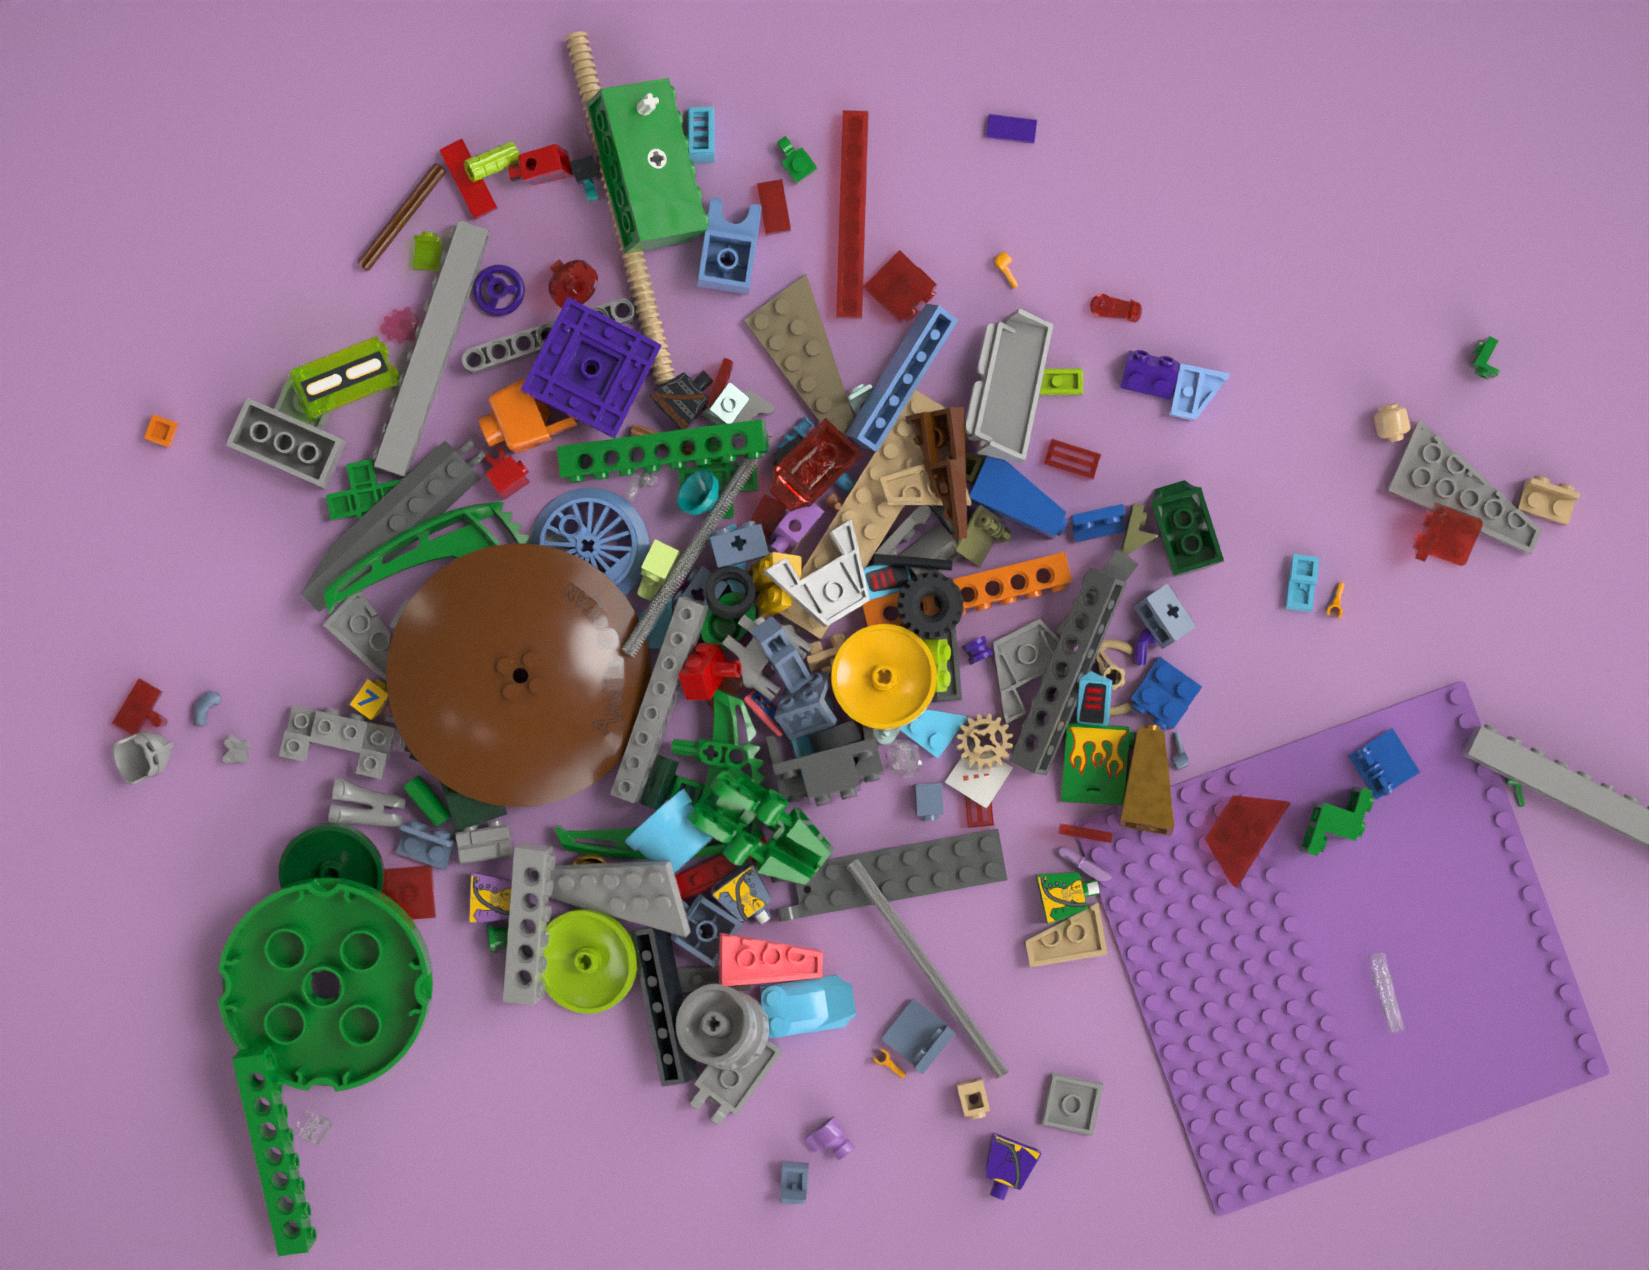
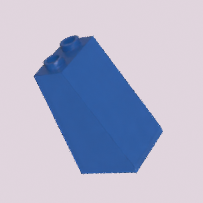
[969,456,1068,540]

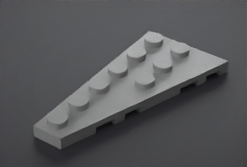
[531,860,690,937]

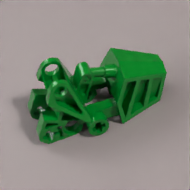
[687,766,834,885]

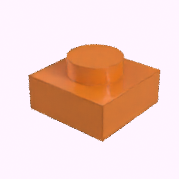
[144,414,179,448]

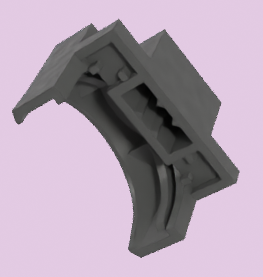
[766,725,884,807]

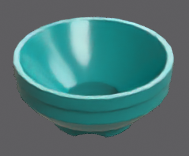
[677,470,719,515]

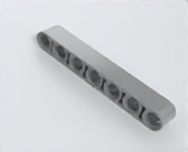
[462,298,636,374]

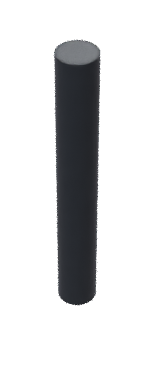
[873,553,953,571]

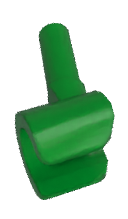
[1506,778,1525,807]

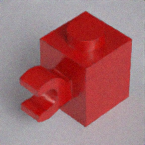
[485,446,530,500]

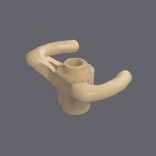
[1095,639,1134,717]

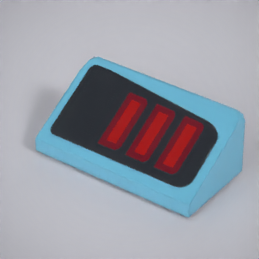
[863,564,911,600]
[1076,671,1112,726]

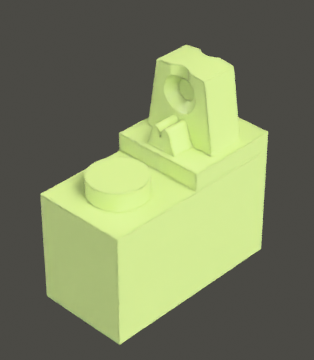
[637,539,681,601]

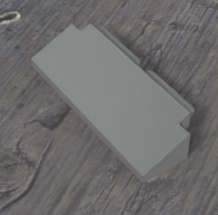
[964,308,1054,463]

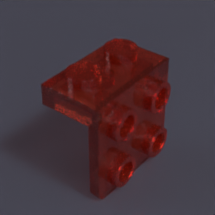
[1412,502,1483,566]

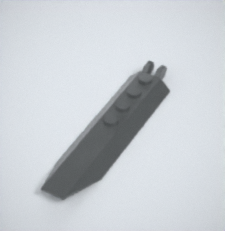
[301,438,486,612]

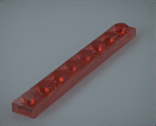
[836,110,869,319]

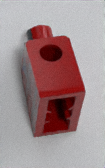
[508,144,574,185]

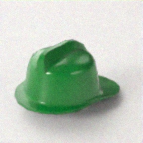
[701,592,756,650]

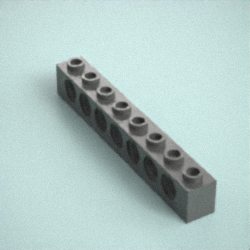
[1009,568,1127,776]

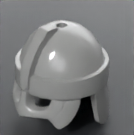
[112,731,175,785]

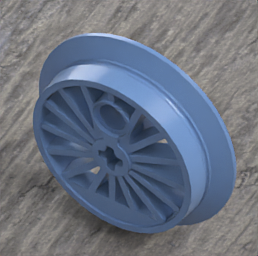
[530,488,649,596]

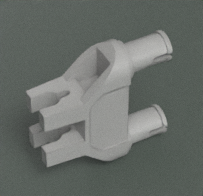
[722,615,813,701]

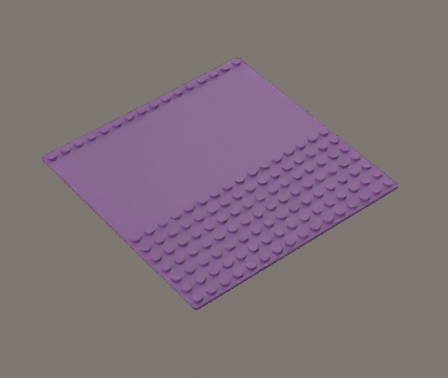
[1074,681,1609,1216]

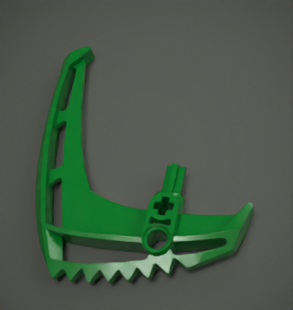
[324,502,529,615]
[556,688,766,860]

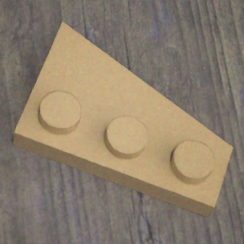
[1025,903,1108,968]

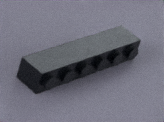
[630,926,699,1087]

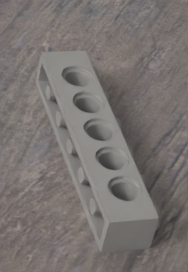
[503,842,555,1006]

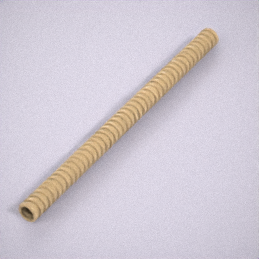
[565,31,676,386]

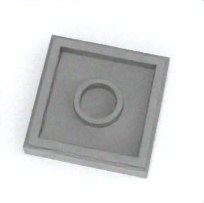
[1041,1073,1104,1136]

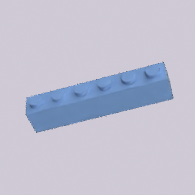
[845,304,958,452]

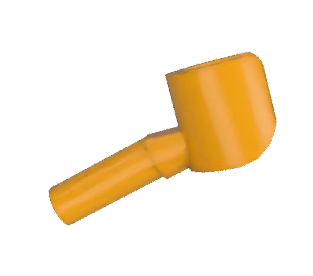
[994,252,1018,288]
[1326,582,1345,619]
[873,1049,906,1079]

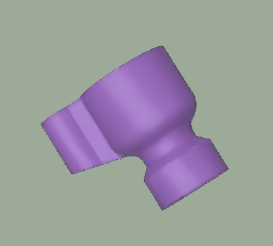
[804,1116,854,1160]

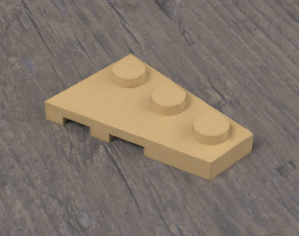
[879,464,971,505]

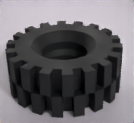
[897,572,964,638]

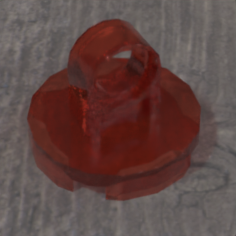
[548,259,598,308]

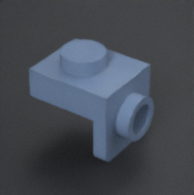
[780,1161,809,1205]

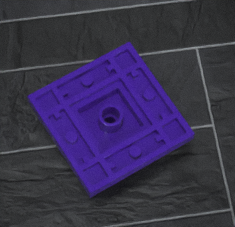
[520,297,662,439]

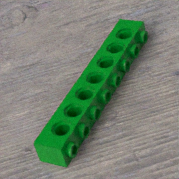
[557,419,769,483]
[232,1045,317,1257]

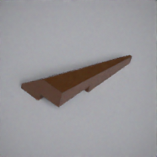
[905,407,967,540]

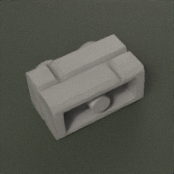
[456,820,514,864]

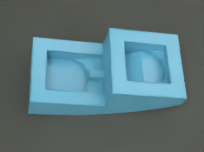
[1285,554,1319,613]

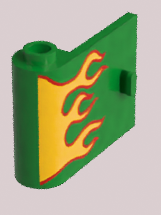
[1061,723,1134,805]

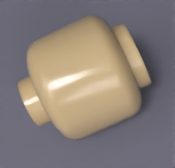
[1373,403,1411,443]

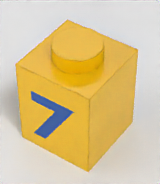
[350,678,389,720]

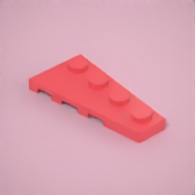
[719,933,823,986]

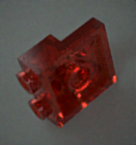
[863,250,937,324]

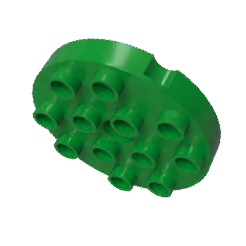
[218,877,433,1092]

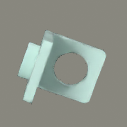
[701,383,749,425]
[848,384,873,416]

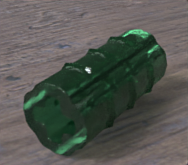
[640,755,680,810]

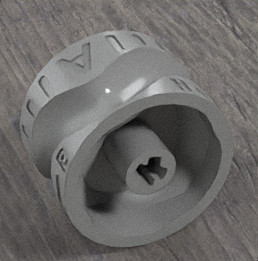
[676,984,769,1070]

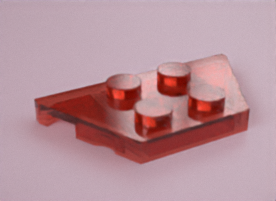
[1204,795,1291,888]

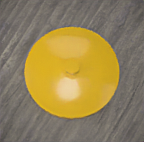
[831,624,937,730]

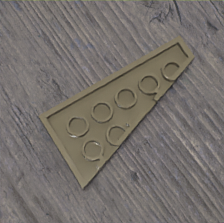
[744,274,854,445]

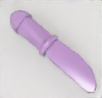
[1058,846,1112,881]

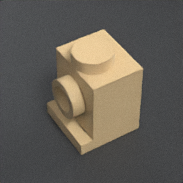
[956,1077,990,1120]

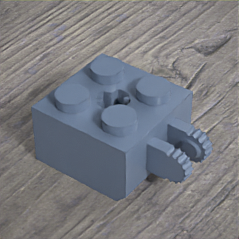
[670,893,743,967]

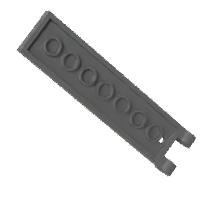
[770,828,1008,922]

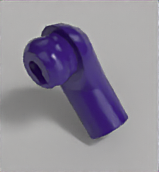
[1133,628,1157,666]

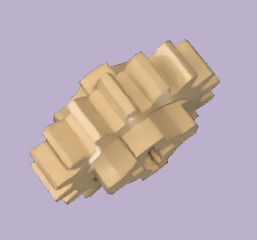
[957,713,1013,771]

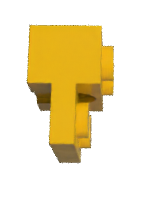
[748,552,801,618]

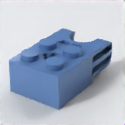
[697,196,762,295]

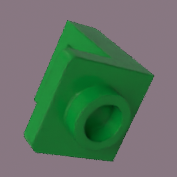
[1470,336,1500,379]

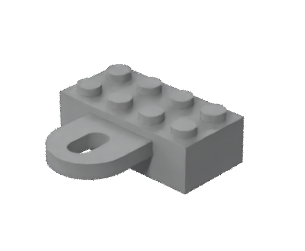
[226,370,347,490]

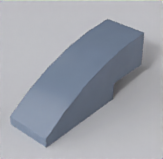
[750,616,812,694]

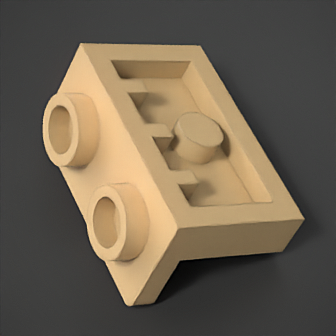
[1517,475,1580,525]

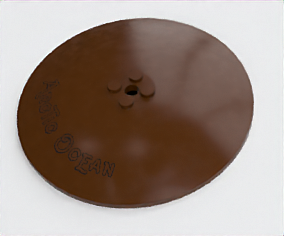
[386,543,651,807]

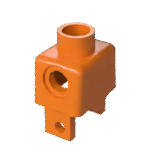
[478,378,578,453]

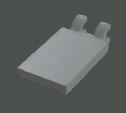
[689,1040,783,1126]

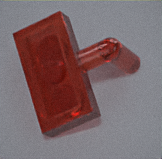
[112,678,168,735]

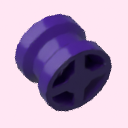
[961,635,993,665]

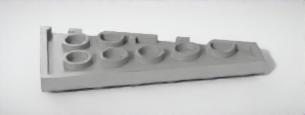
[1387,419,1542,554]

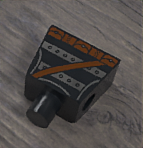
[649,370,714,430]

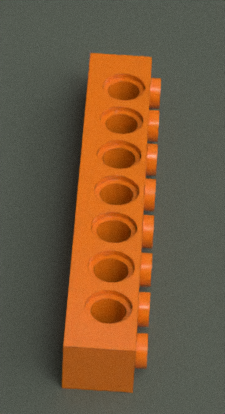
[862,552,1072,629]

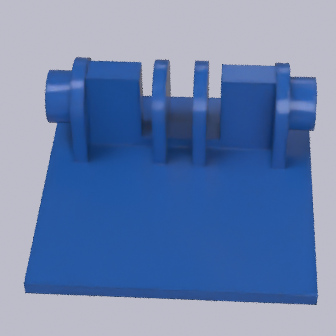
[1348,728,1420,800]

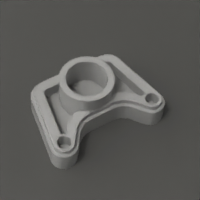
[732,391,774,441]

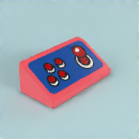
[744,689,785,737]

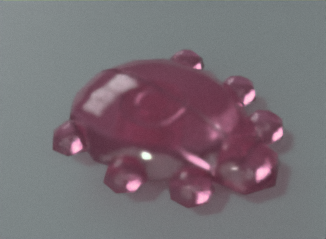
[380,306,420,344]

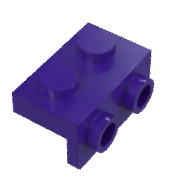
[1120,350,1179,400]

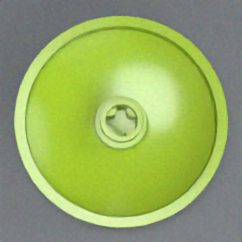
[542,909,637,1014]

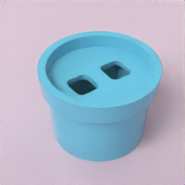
[625,789,714,873]

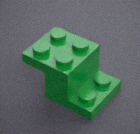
[1299,787,1374,856]

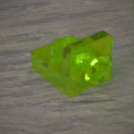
[413,231,443,272]

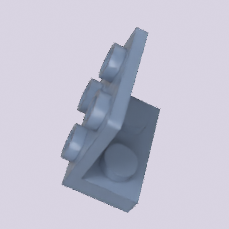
[774,671,837,740]
[396,820,456,870]
[882,999,955,1075]

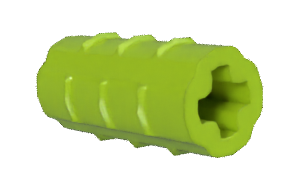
[464,141,520,182]

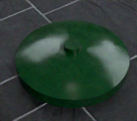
[278,822,385,892]

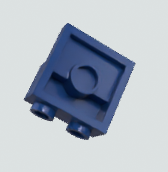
[1129,657,1202,730]

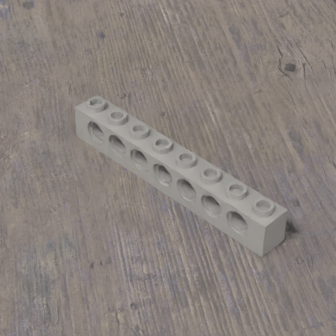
[610,596,709,804]

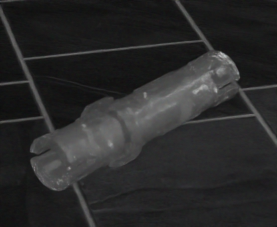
[1368,952,1405,1033]

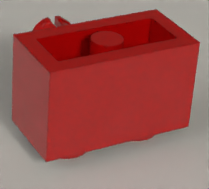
[678,642,742,700]

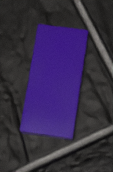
[986,114,1037,144]

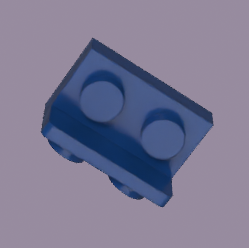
[1069,504,1126,542]

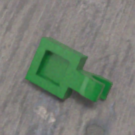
[777,136,817,184]

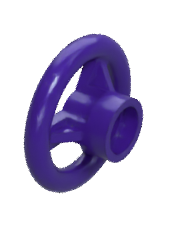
[473,265,525,316]

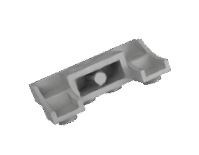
[279,705,397,779]

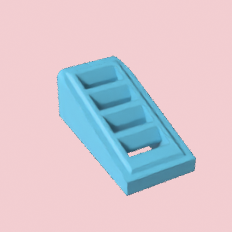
[688,107,715,163]

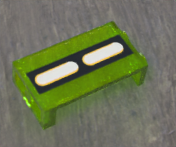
[289,336,400,423]

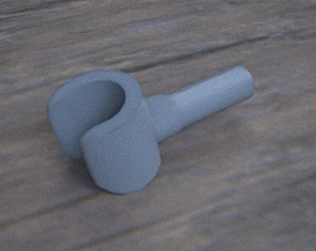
[1172,732,1189,770]

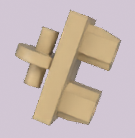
[806,633,847,673]

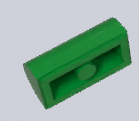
[404,775,452,828]

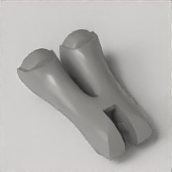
[328,777,406,827]

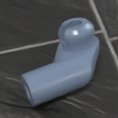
[193,690,221,725]

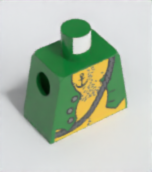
[1035,872,1100,924]

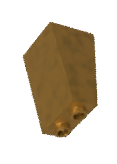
[1119,724,1175,836]

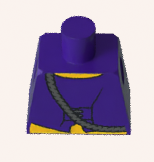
[985,1132,1041,1200]

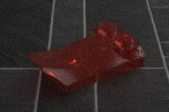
[769,418,863,512]

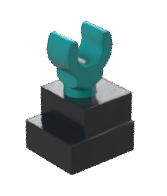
[570,155,599,202]

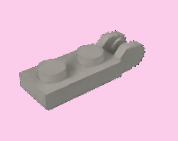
[875,505,932,555]

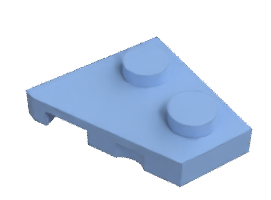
[1169,364,1229,420]

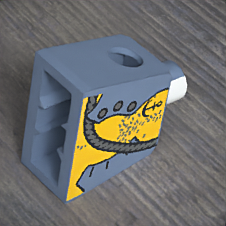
[710,858,771,925]

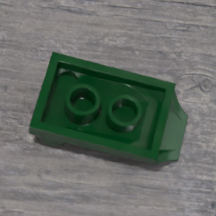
[1150,480,1224,577]

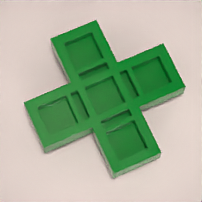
[679,440,759,519]
[326,459,402,521]

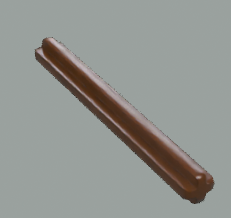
[357,163,446,271]

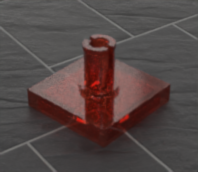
[381,865,436,919]

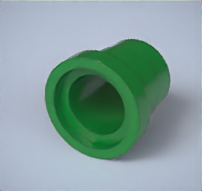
[487,925,508,952]

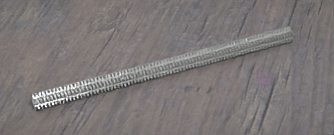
[621,434,773,657]
[846,859,1009,1079]

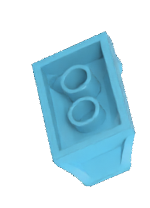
[760,975,856,1038]

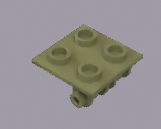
[954,504,1011,567]

